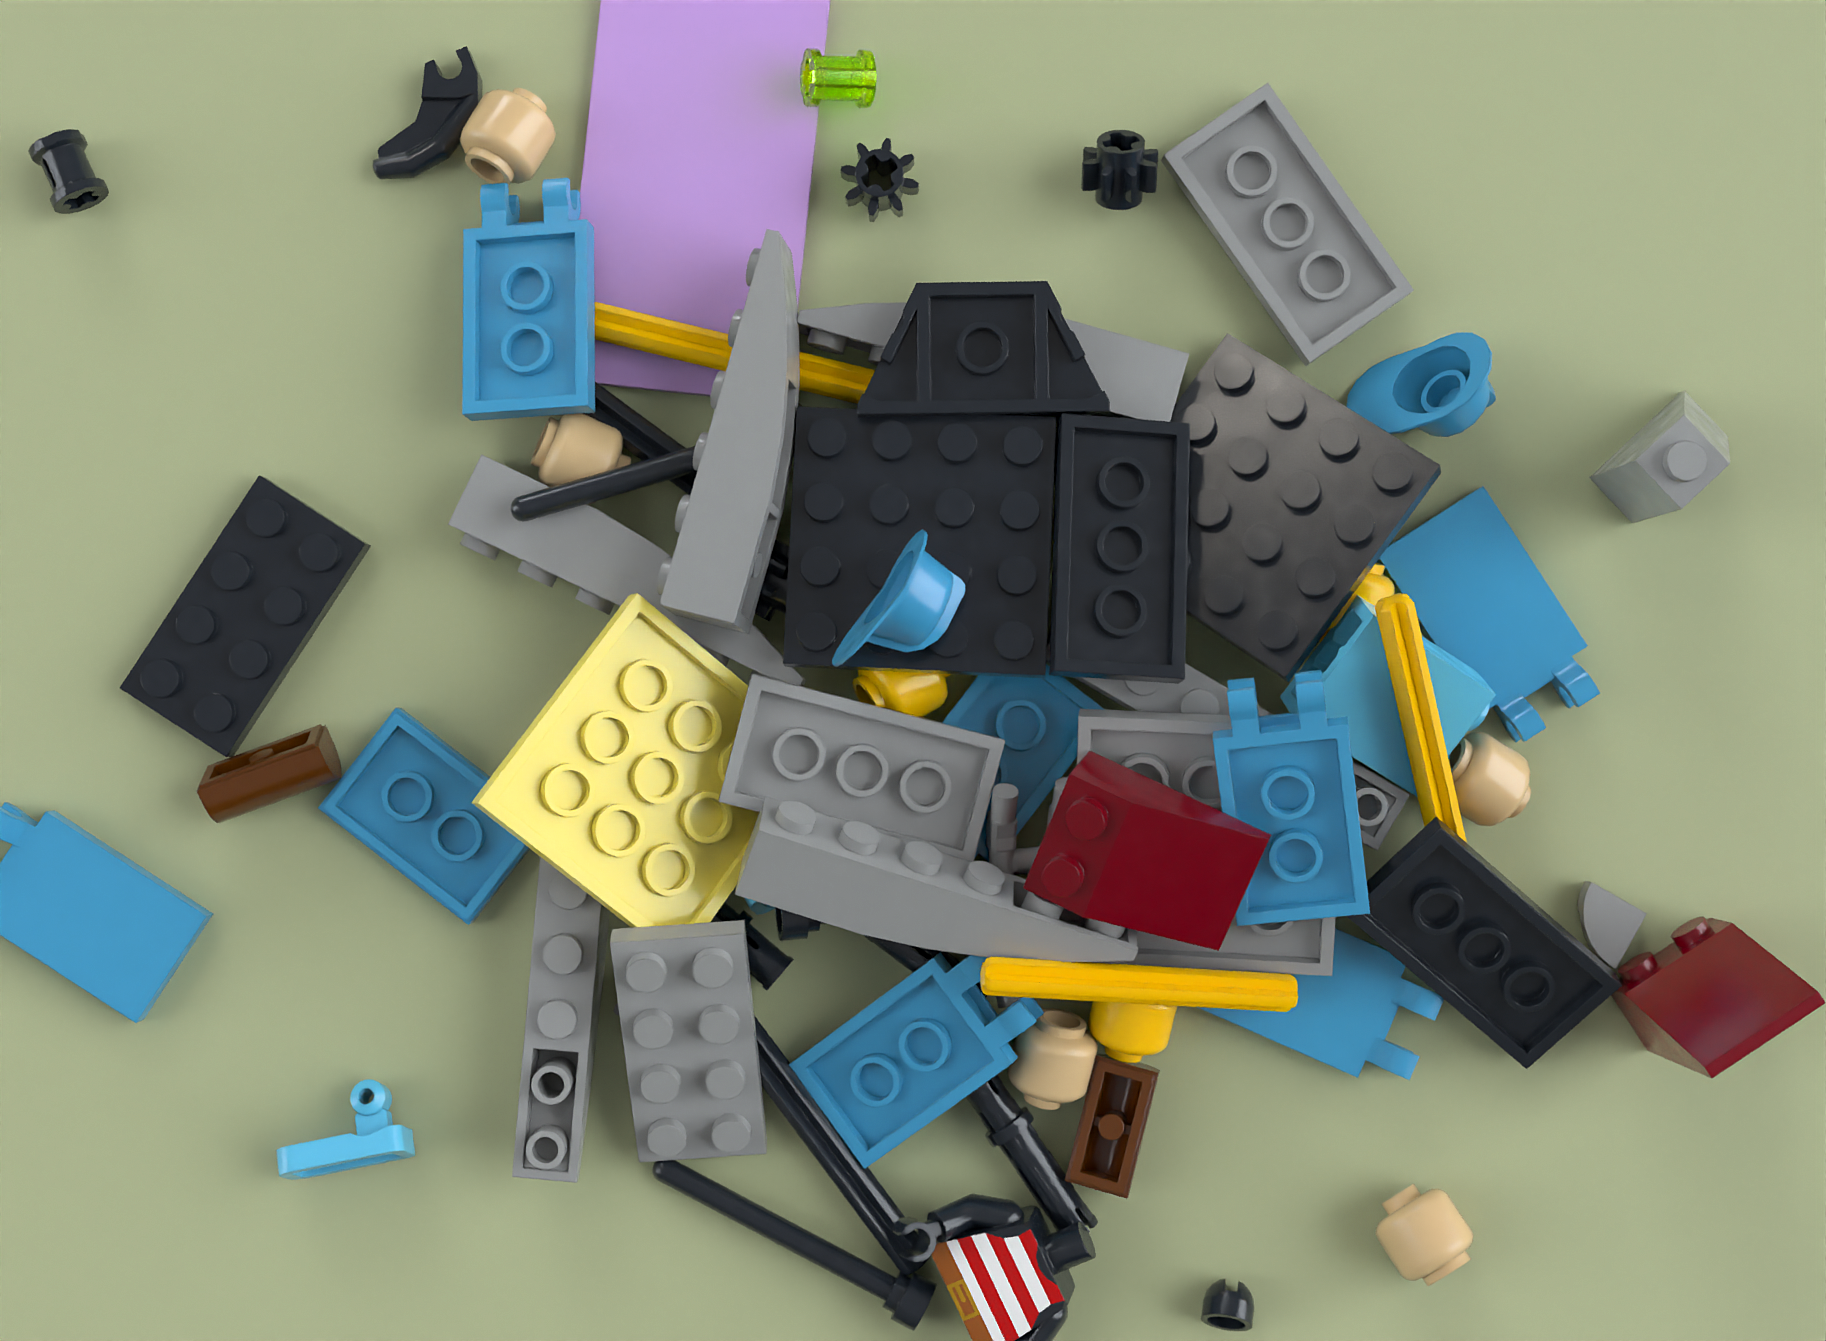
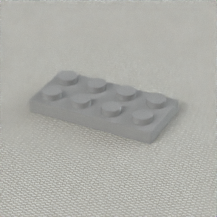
[1161,83,1414,366]
[719,673,1005,862]
[610,920,767,1162]

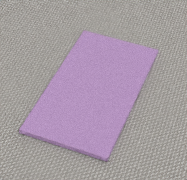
[578,0,830,397]

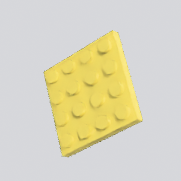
[471,593,759,928]

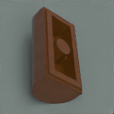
[197,724,342,823]
[1065,1054,1160,1199]

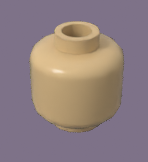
[460,88,556,186]
[531,413,631,504]
[1449,732,1531,826]
[1007,1008,1098,1110]
[1375,1184,1474,1286]

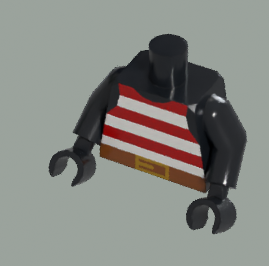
[893,1194,1096,1341]

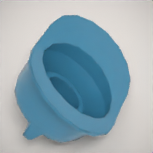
[1346,332,1496,437]
[832,529,965,667]

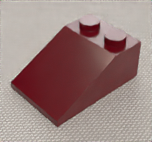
[1023,751,1271,951]
[1611,916,1826,1079]

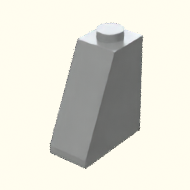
[1589,391,1730,523]

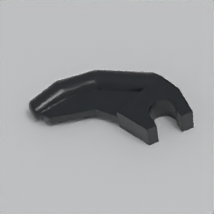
[372,46,483,179]

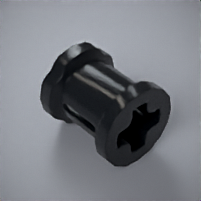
[28,129,109,214]

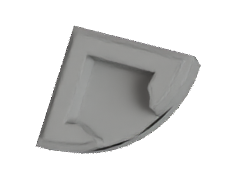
[1577,881,1647,969]

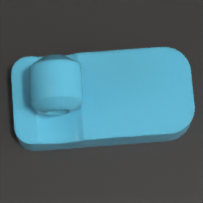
[276,1079,415,1180]

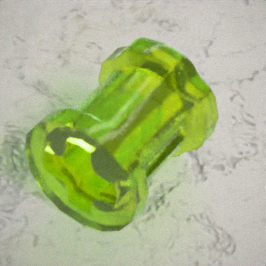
[800,48,877,108]

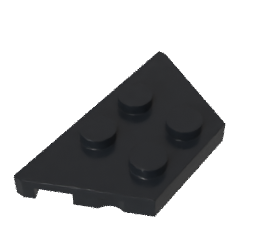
[857,281,1110,417]

